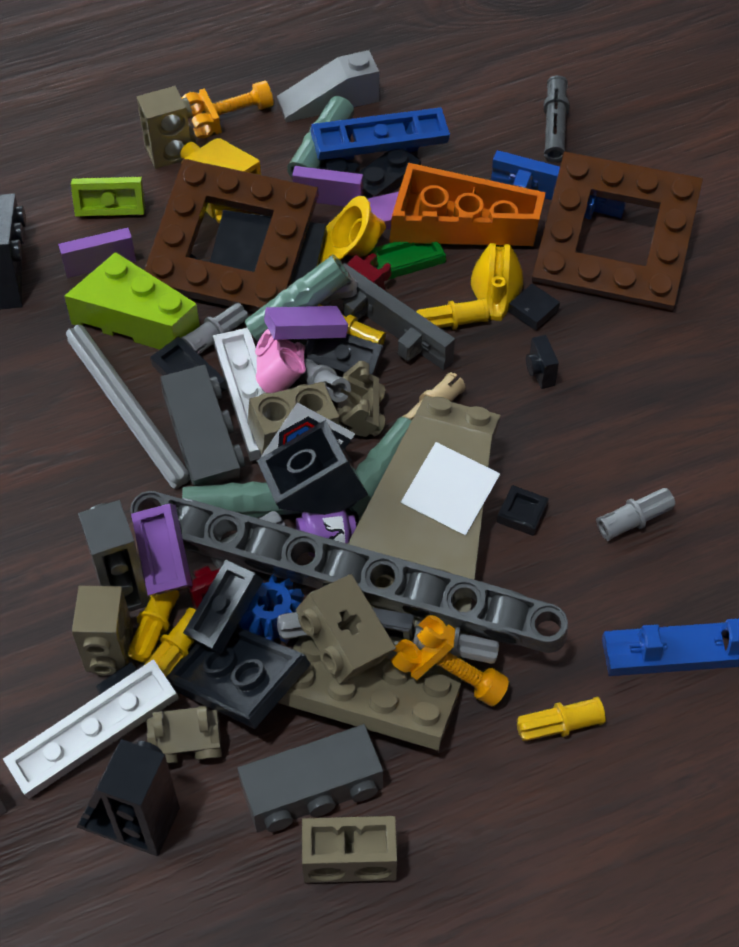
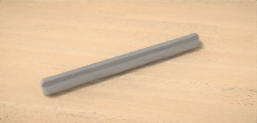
[66,325,190,489]

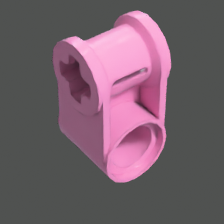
[255,329,306,393]

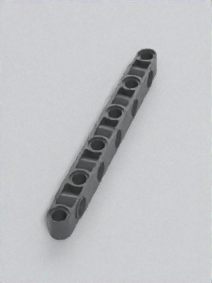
[130,491,568,653]

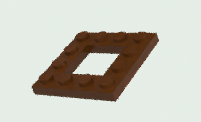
[532,151,703,312]
[144,158,319,312]

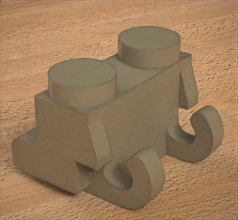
[336,361,385,438]
[147,706,222,764]

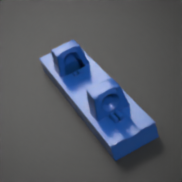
[310,107,450,160]
[491,150,626,219]
[602,619,739,676]

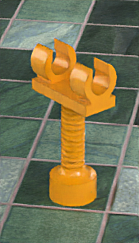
[182,80,274,139]
[390,615,509,706]

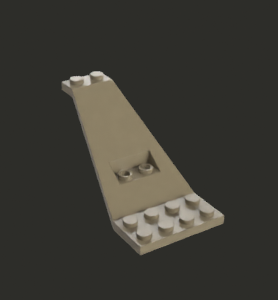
[278,396,501,750]

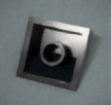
[257,420,368,515]

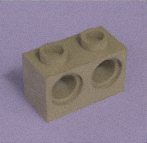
[136,86,196,169]
[247,382,339,456]
[72,586,133,676]
[302,816,397,883]

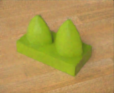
[71,177,145,216]

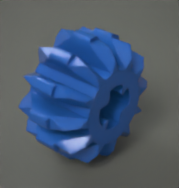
[239,574,304,645]

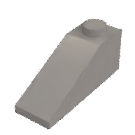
[277,50,379,123]

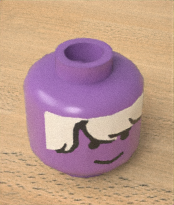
[296,509,356,558]

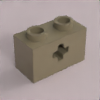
[296,574,396,684]

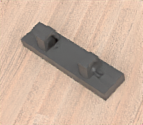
[342,263,455,370]

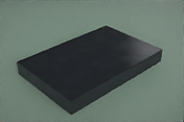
[210,210,327,284]
[166,627,311,729]

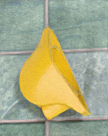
[471,243,524,321]

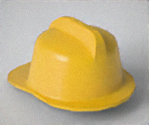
[320,196,386,264]

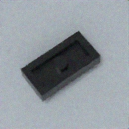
[357,149,421,199]
[304,334,385,376]
[150,336,228,393]
[183,560,264,654]

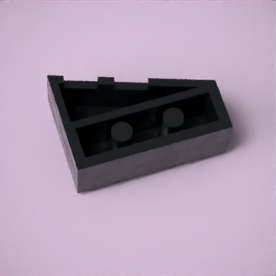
[0,193,26,310]
[76,739,180,857]

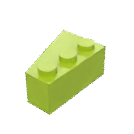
[64,252,200,350]

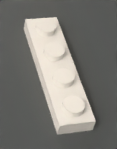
[213,328,266,461]
[3,659,179,799]

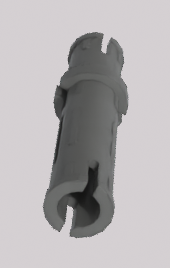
[543,75,570,162]

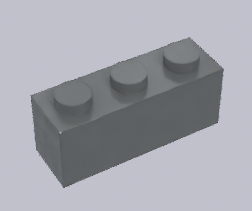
[160,365,245,486]
[78,500,149,612]
[237,724,383,833]

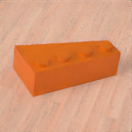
[389,163,546,246]

